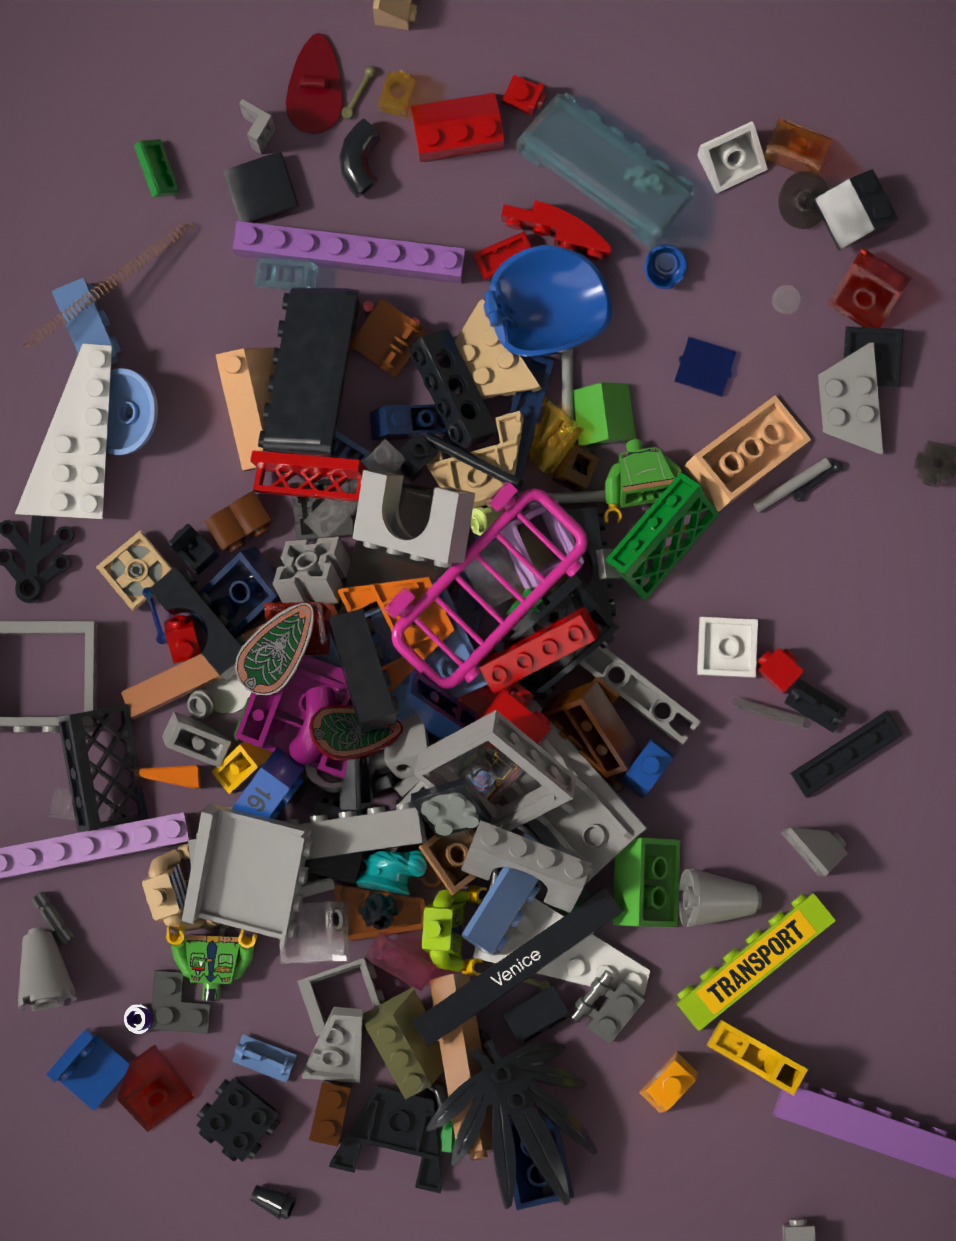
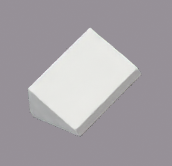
[697,121,768,193]

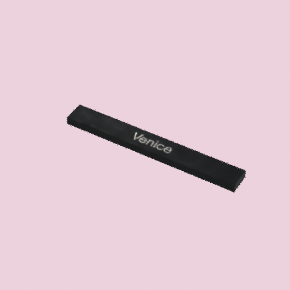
[412,888,623,1047]

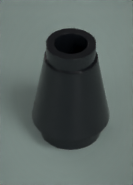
[250,1185,296,1220]

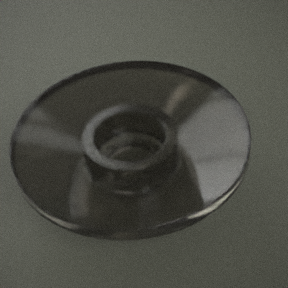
[778,171,829,229]

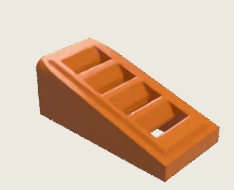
[139,765,201,789]

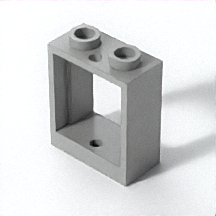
[297,957,386,1037]

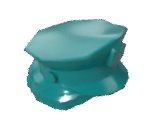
[357,850,427,896]

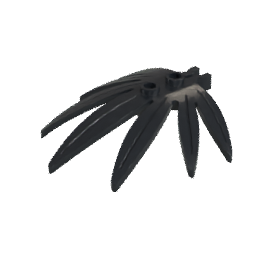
[425,1039,598,1209]

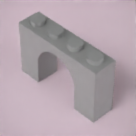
[352,470,475,568]
[461,820,592,912]

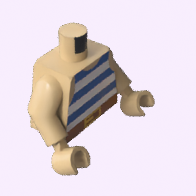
[142,842,220,933]

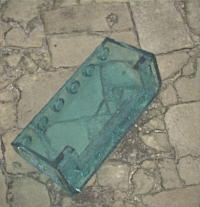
[516,93,695,250]

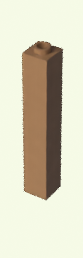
[429,974,493,1160]

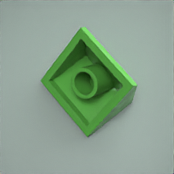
[573,382,636,447]

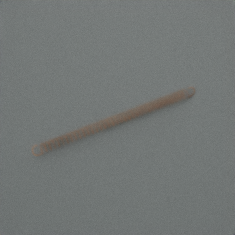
[23,223,194,348]

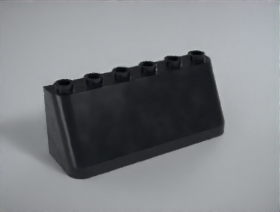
[258,288,360,458]

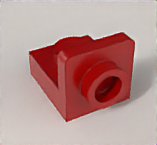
[502,74,548,116]

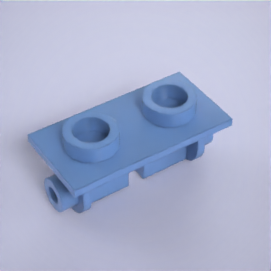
[232,1034,297,1083]

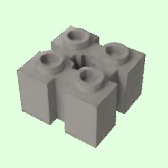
[273,537,351,608]

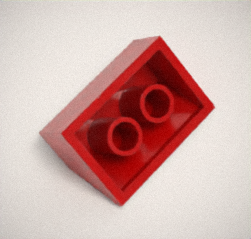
[411,93,504,162]

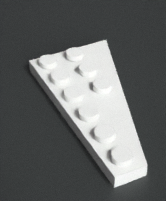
[15,344,112,519]
[473,880,650,995]

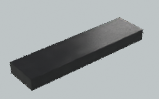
[789,710,903,798]

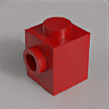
[756,647,804,694]

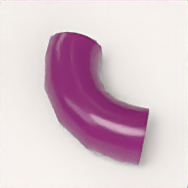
[289,687,335,765]

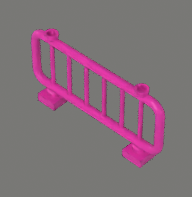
[383,482,588,689]

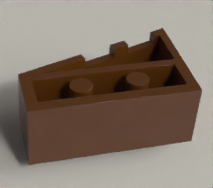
[540,681,642,778]

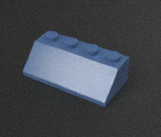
[461,833,540,956]

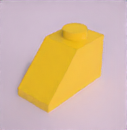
[211,742,273,794]

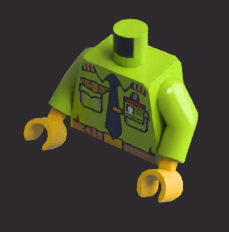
[422,885,487,976]

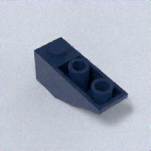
[369,404,448,440]

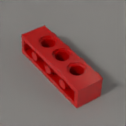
[479,606,599,693]

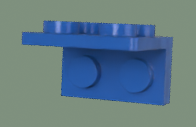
[46,1028,132,1110]

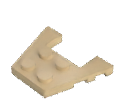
[426,411,524,508]

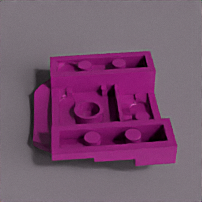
[234,654,353,779]

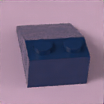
[191,547,281,637]

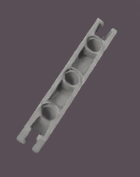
[535,612,701,746]

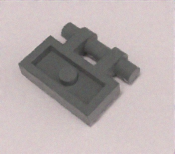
[570,970,645,1044]

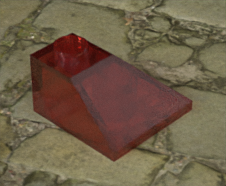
[116,1044,195,1132]

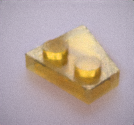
[528,397,584,476]

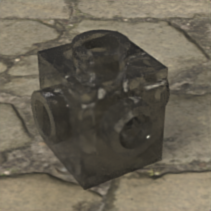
[914,440,956,487]

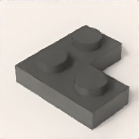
[150,970,211,1034]

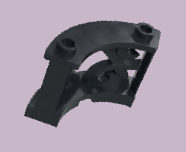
[488,574,620,700]

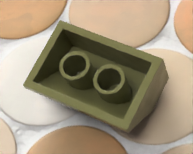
[363,987,444,1100]

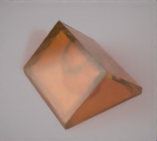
[764,118,832,180]

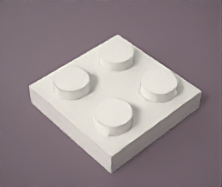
[697,617,758,678]

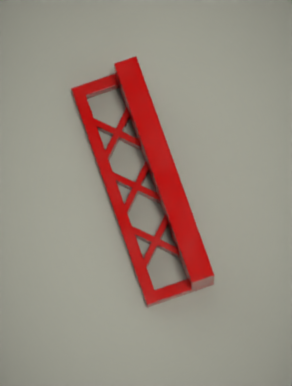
[250,450,369,502]

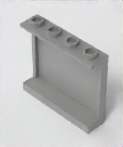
[182,803,314,948]

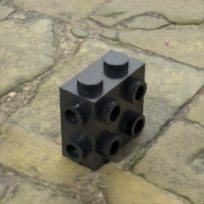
[196,1077,281,1162]

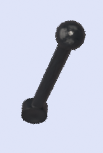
[793,461,843,502]

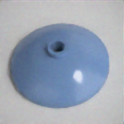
[106,368,158,455]

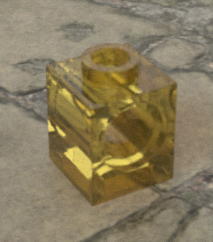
[378,70,416,119]

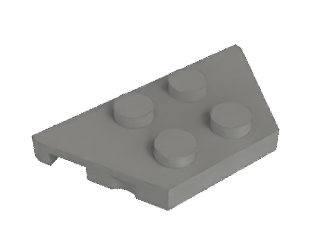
[818,342,883,454]

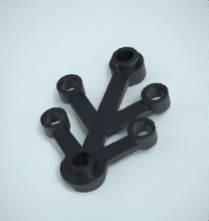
[0,515,75,603]

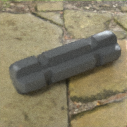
[31,892,74,945]

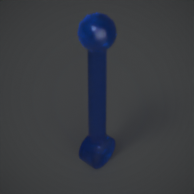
[142,587,167,644]

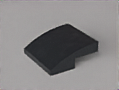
[224,152,299,223]

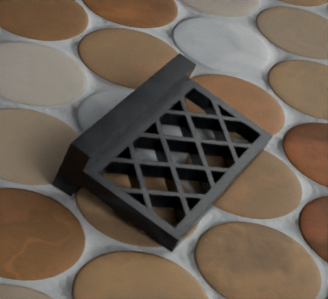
[57,704,148,832]

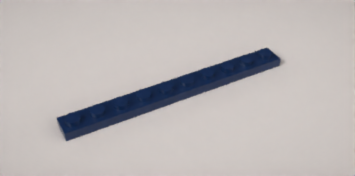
[455,356,554,635]

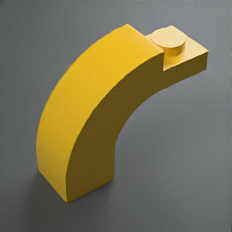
[707,1020,808,1096]

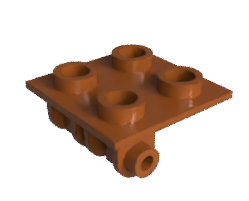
[350,298,428,378]

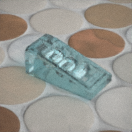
[254,258,318,291]

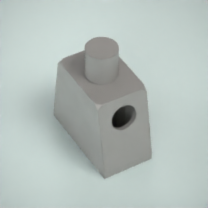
[371,713,438,779]

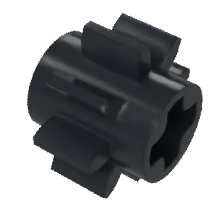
[359,893,398,930]

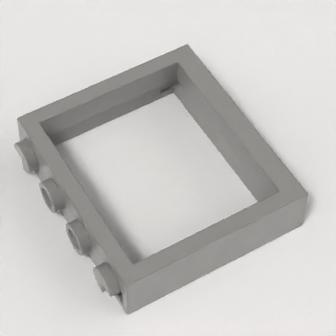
[0,621,98,733]
[414,710,576,831]

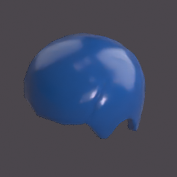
[643,244,687,289]

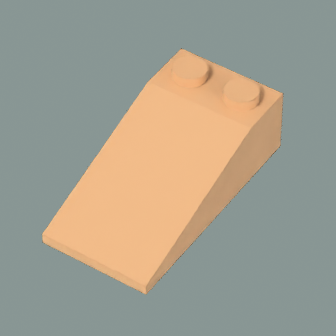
[683,395,811,512]

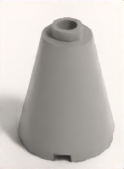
[678,869,762,928]
[18,927,77,1011]

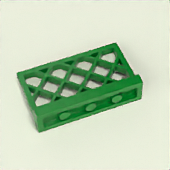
[605,472,720,600]

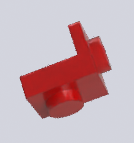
[164,615,201,664]

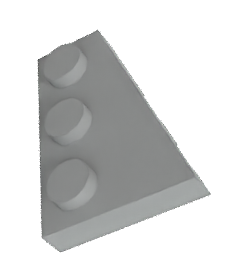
[302,1007,363,1083]

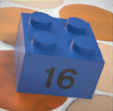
[232,747,306,819]

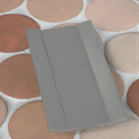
[469,699,647,886]

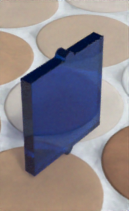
[674,337,736,397]

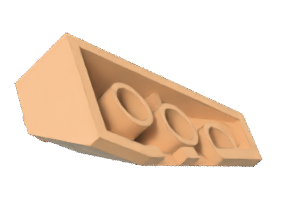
[216,347,277,471]

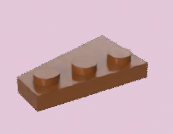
[334,884,425,942]

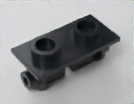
[784,678,849,733]

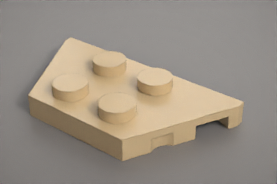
[455,299,542,399]

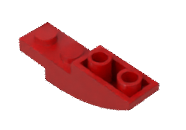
[501,200,611,261]

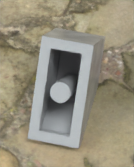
[162,711,231,767]

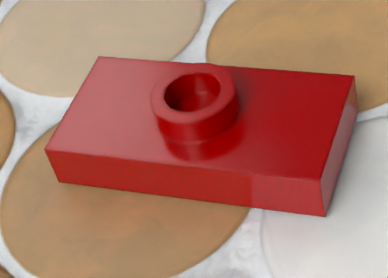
[473,231,532,281]

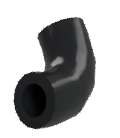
[339,118,381,198]

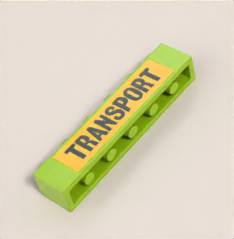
[675,892,836,1031]

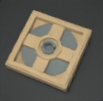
[96,530,173,612]

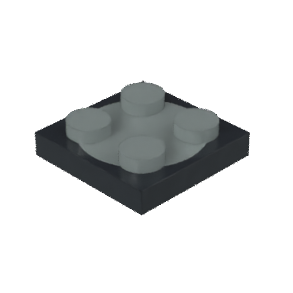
[411,778,491,838]

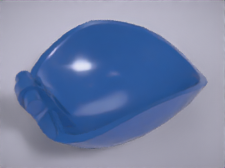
[484,245,612,357]

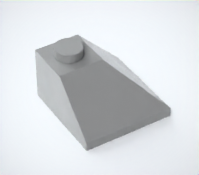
[781,827,848,876]

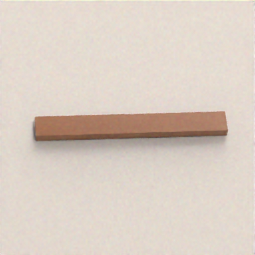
[121,600,339,719]

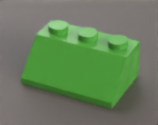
[613,838,681,927]

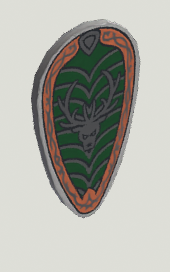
[235,603,314,695]

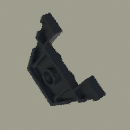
[329,1086,442,1194]

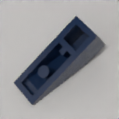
[406,671,481,741]

